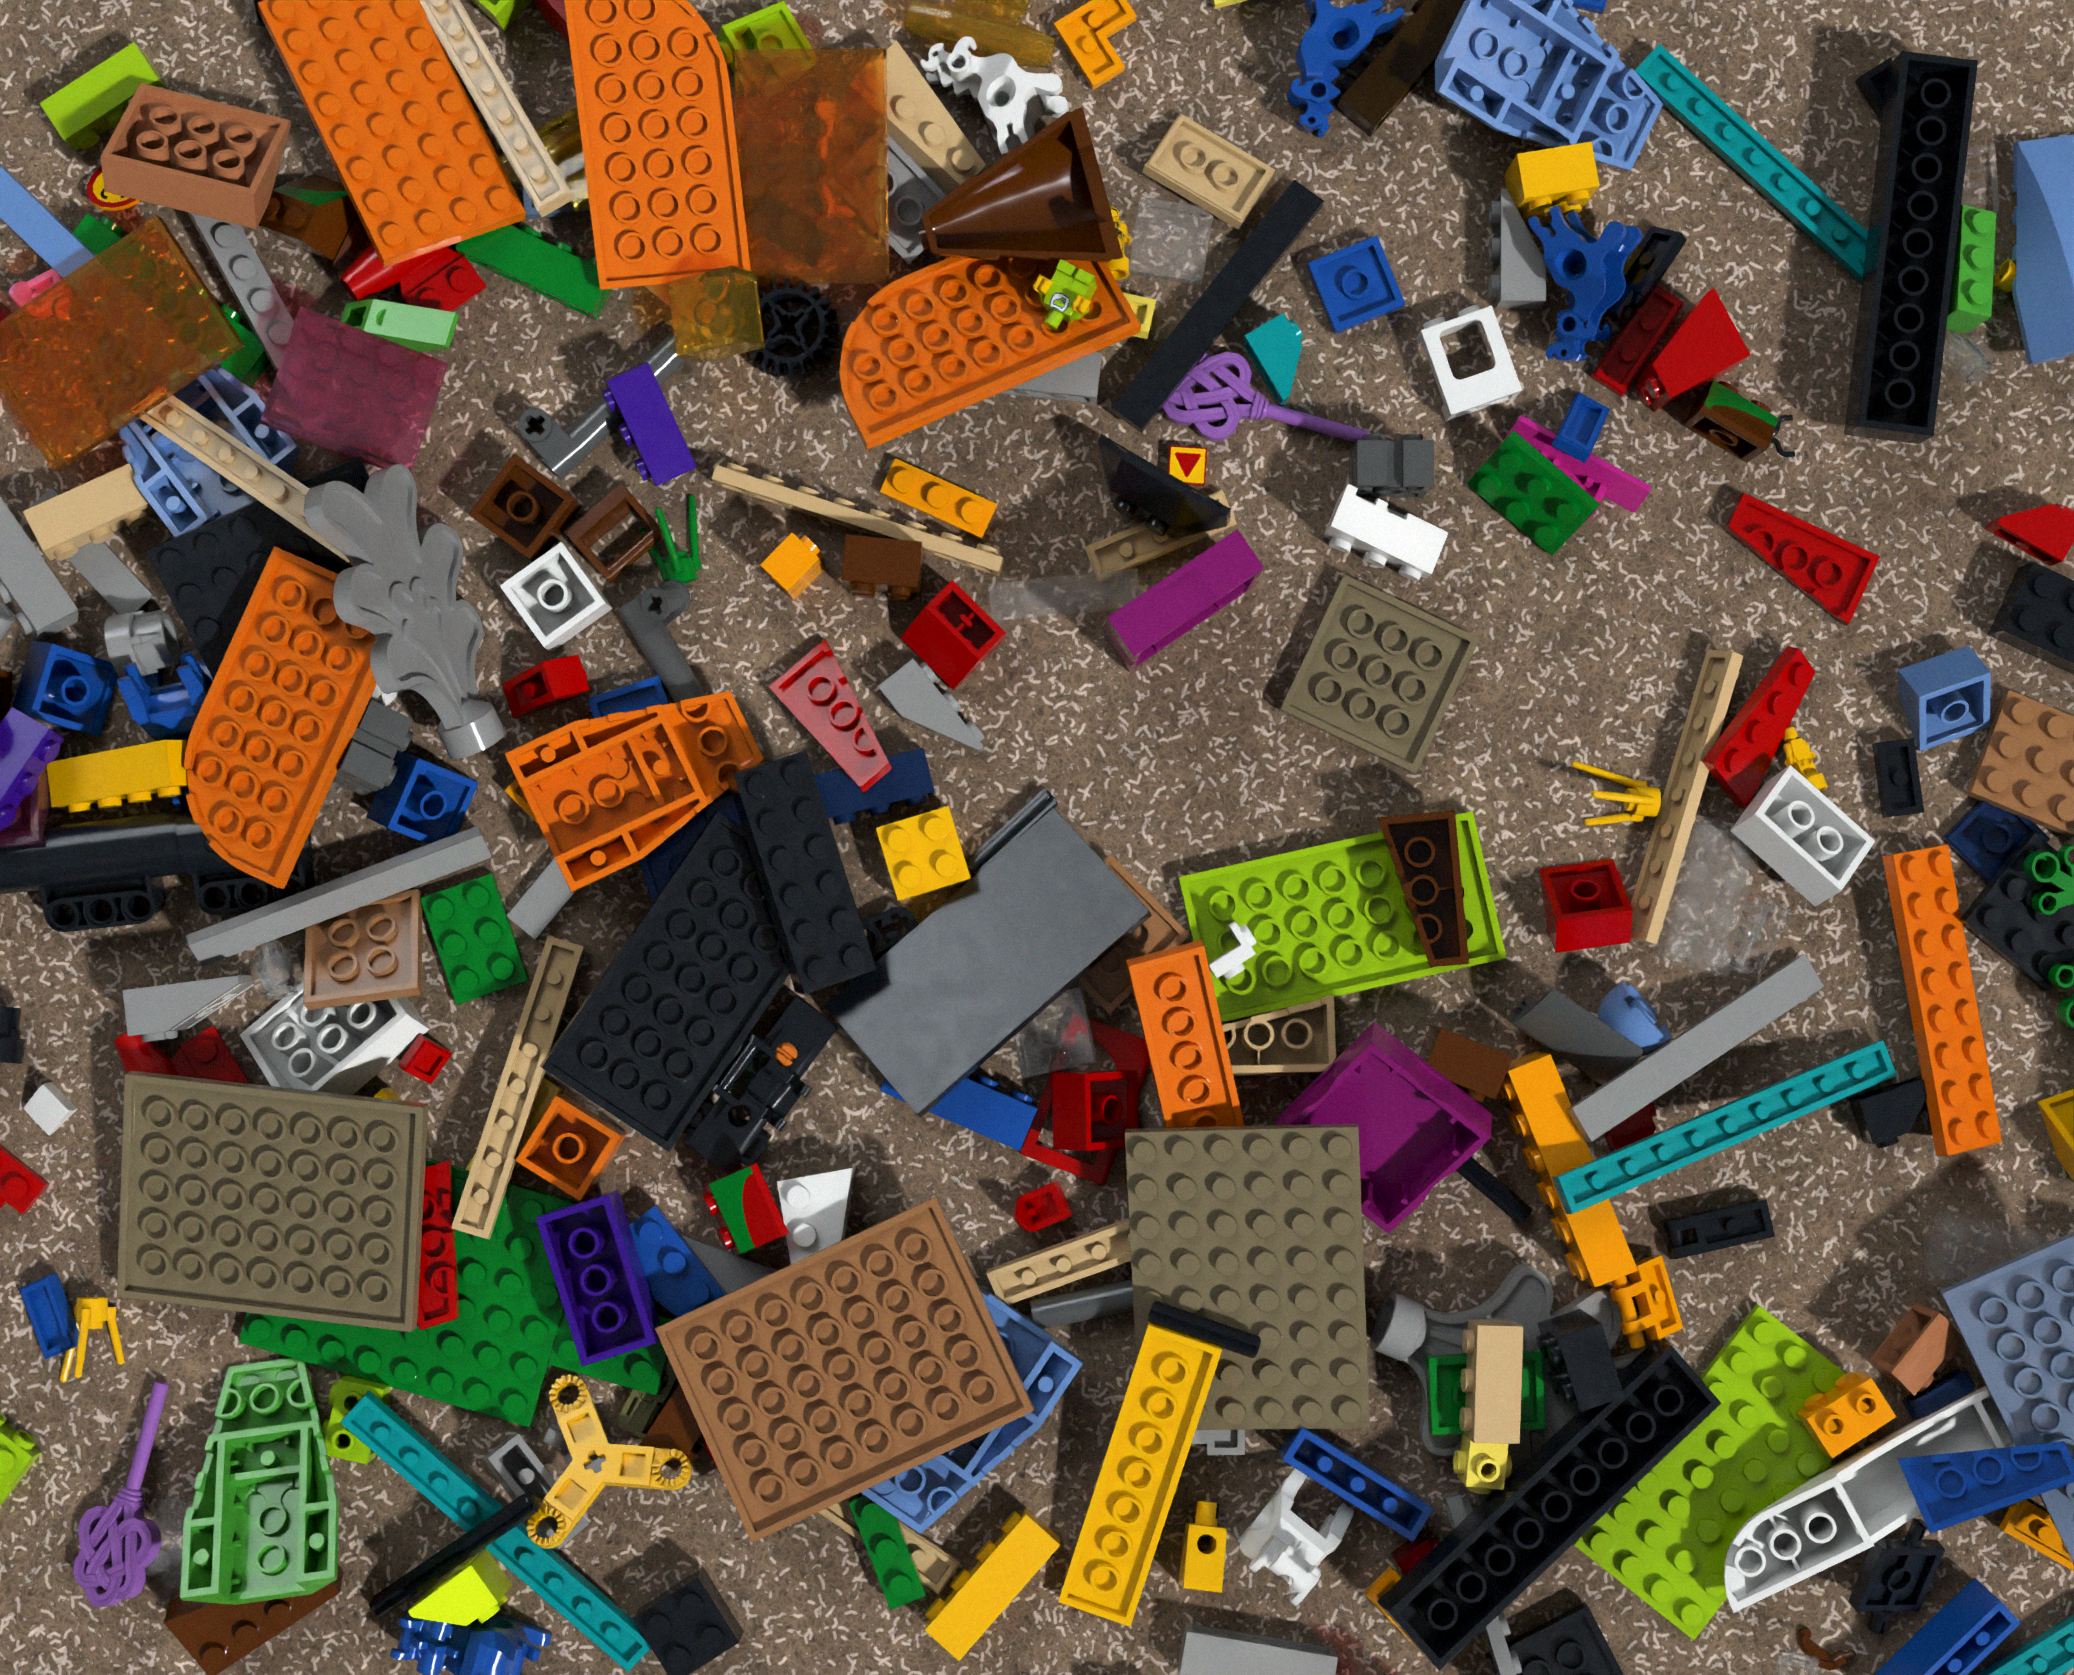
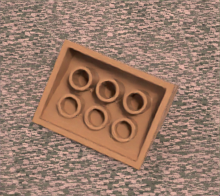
[100,83,291,229]

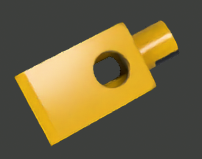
[1178,1500,1227,1593]

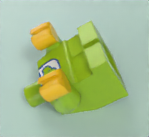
[1033,259,1097,330]

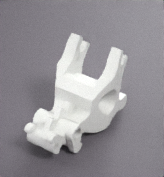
[920,36,1069,157]
[1238,1468,1354,1606]

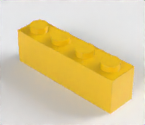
[46,740,188,814]
[924,1507,1061,1661]

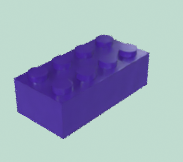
[536,1189,661,1366]

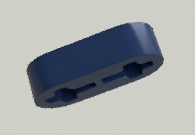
[1902,1367,1976,1420]

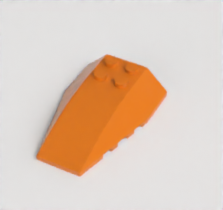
[504,691,764,893]

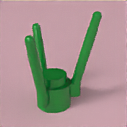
[639,494,702,584]

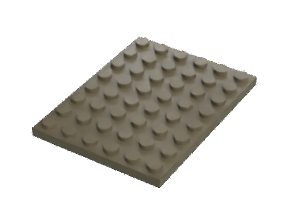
[117,1071,429,1332]
[1125,1123,1370,1430]

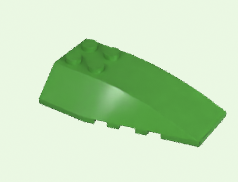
[180,1358,339,1605]

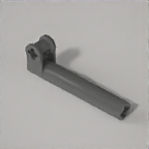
[518,329,696,480]
[618,580,706,703]
[1030,1278,1134,1329]

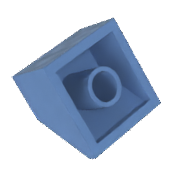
[1898,645,1991,752]

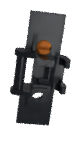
[685,996,838,1174]

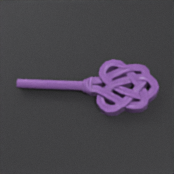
[1162,352,1370,443]
[73,1381,169,1608]

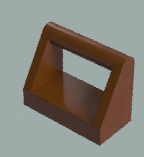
[565,483,663,583]

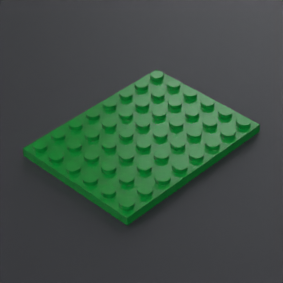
[239,1157,578,1427]

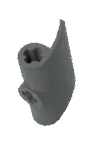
[1510,988,1643,1085]

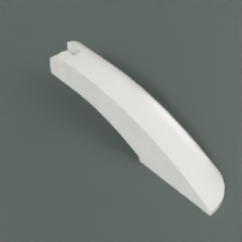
[1724,1386,2015,1613]

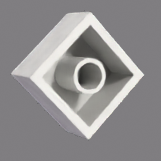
[500,542,613,652]

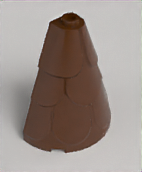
[918,107,1123,262]

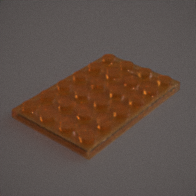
[734,48,889,284]
[0,215,245,472]

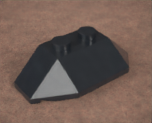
[1098,434,1231,539]

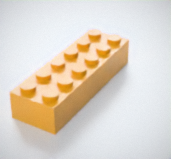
[1498,1051,1638,1288]

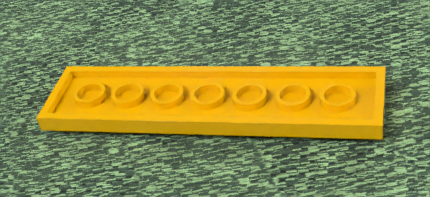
[1058,1322,1223,1627]

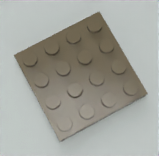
[1279,574,1480,775]

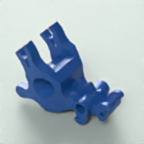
[1286,0,1405,138]
[1528,206,1643,362]
[117,652,213,809]
[390,1612,552,1675]

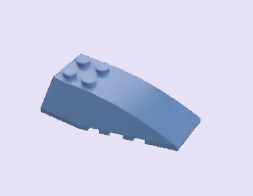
[1435,0,1664,171]
[2012,134,2074,365]
[87,332,301,537]
[860,1286,1083,1534]

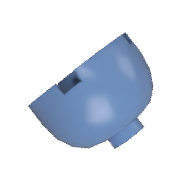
[1598,980,1672,1056]

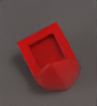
[1013,1180,1073,1232]

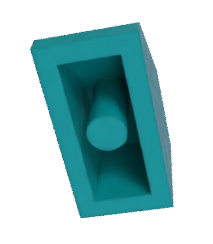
[1242,313,1303,406]

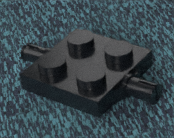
[1848,1518,1945,1634]

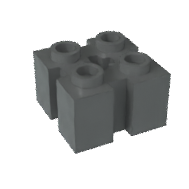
[1348,434,1434,498]
[333,699,413,796]

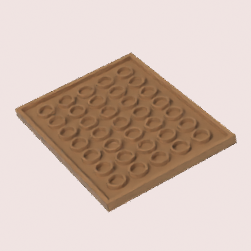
[655,1196,1035,1543]

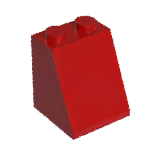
[1636,289,1751,412]

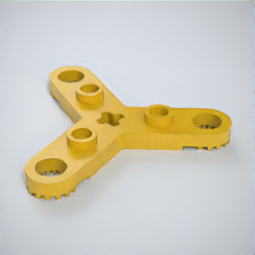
[527,1374,692,1549]

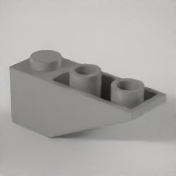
[1488,188,1546,309]
[878,659,985,753]

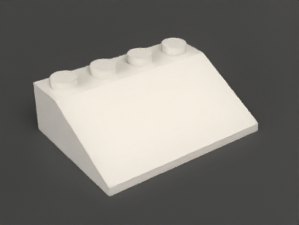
[240,981,430,1095]

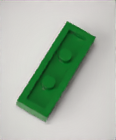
[848,1494,926,1610]

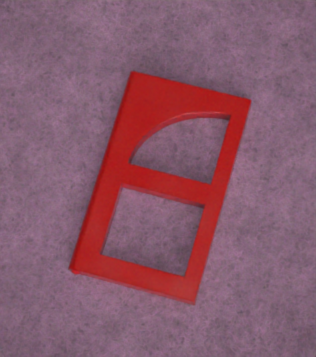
[1020,1012,1150,1186]

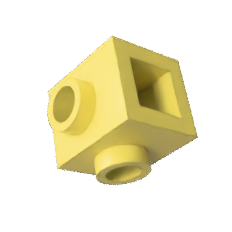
[1453,1434,1512,1494]

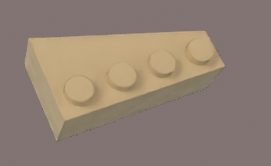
[839,40,986,194]
[1222,995,1336,1077]

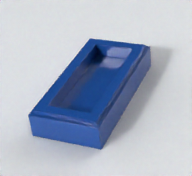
[1551,391,1610,463]
[19,1273,79,1359]

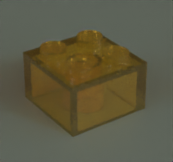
[667,266,765,363]

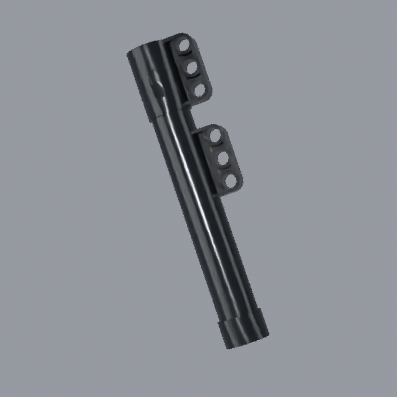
[0,806,315,932]

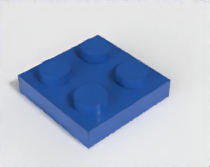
[1306,235,1405,335]

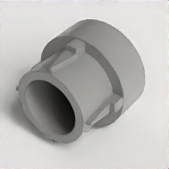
[104,610,180,677]

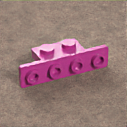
[1505,416,1651,521]

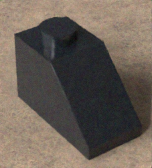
[1849,1076,1927,1148]

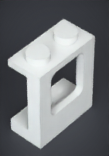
[1416,305,1522,421]

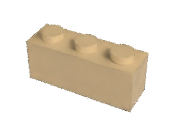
[22,463,155,561]
[1459,1319,1523,1444]

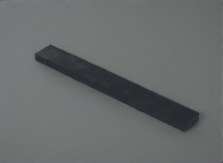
[1112,180,1324,433]

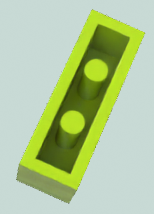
[39,42,169,150]

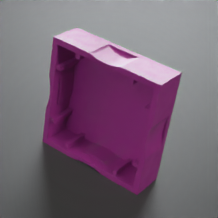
[1103,529,1264,672]
[1274,1021,1492,1234]

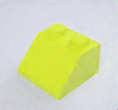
[408,1549,512,1626]

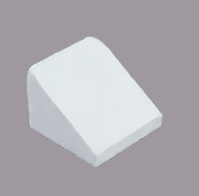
[23,1082,78,1136]

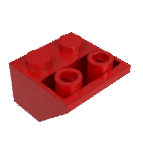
[900,580,1007,691]

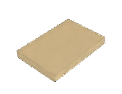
[1142,113,1275,230]

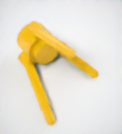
[1571,761,1661,826]
[60,1297,125,1383]

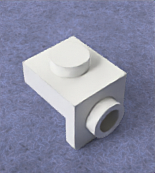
[1208,922,1257,980]

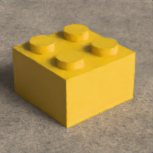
[1504,141,1600,222]
[876,806,972,901]

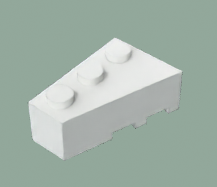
[1323,484,1448,581]
[777,1167,856,1264]

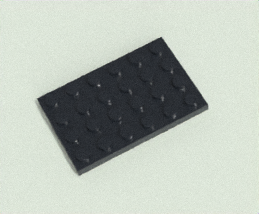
[146,455,370,680]

